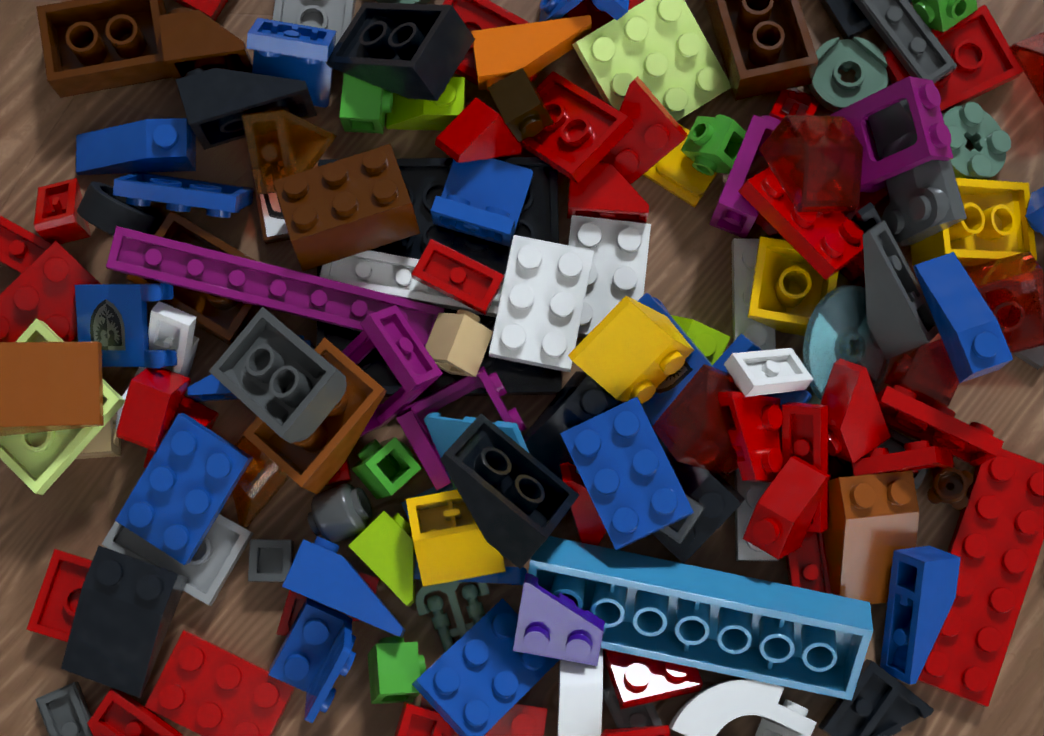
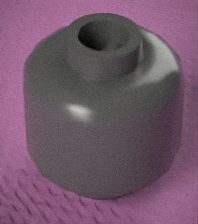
[307,482,372,543]

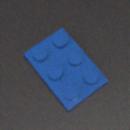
[113,172,254,218]
[560,397,694,551]
[115,413,253,565]
[412,598,560,736]

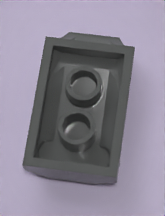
[868,99,967,246]
[209,307,347,444]

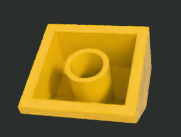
[747,236,839,336]
[568,296,694,404]

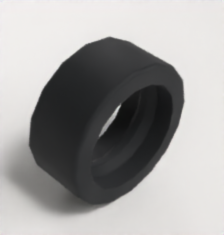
[77,182,161,236]

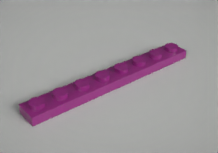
[106,226,444,347]

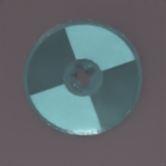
[803,285,890,400]

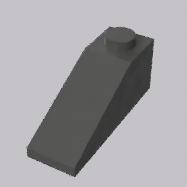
[863,220,939,360]

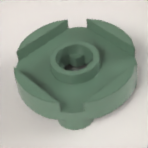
[807,37,888,113]
[942,102,1011,180]

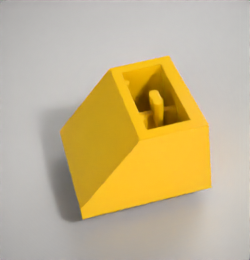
[406,490,506,587]

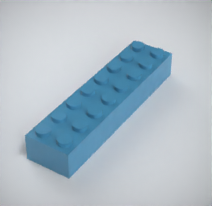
[528,536,873,701]

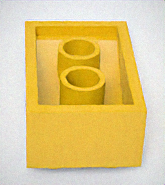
[910,178,1037,267]

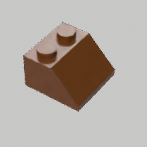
[158,8,253,83]

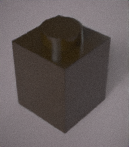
[488,68,554,142]

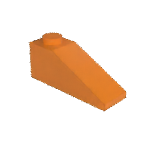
[471,15,592,92]

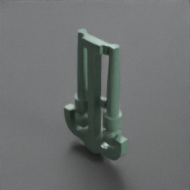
[415,581,490,652]

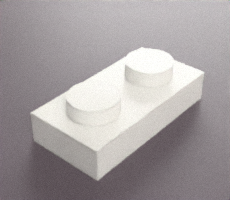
[724,348,813,397]

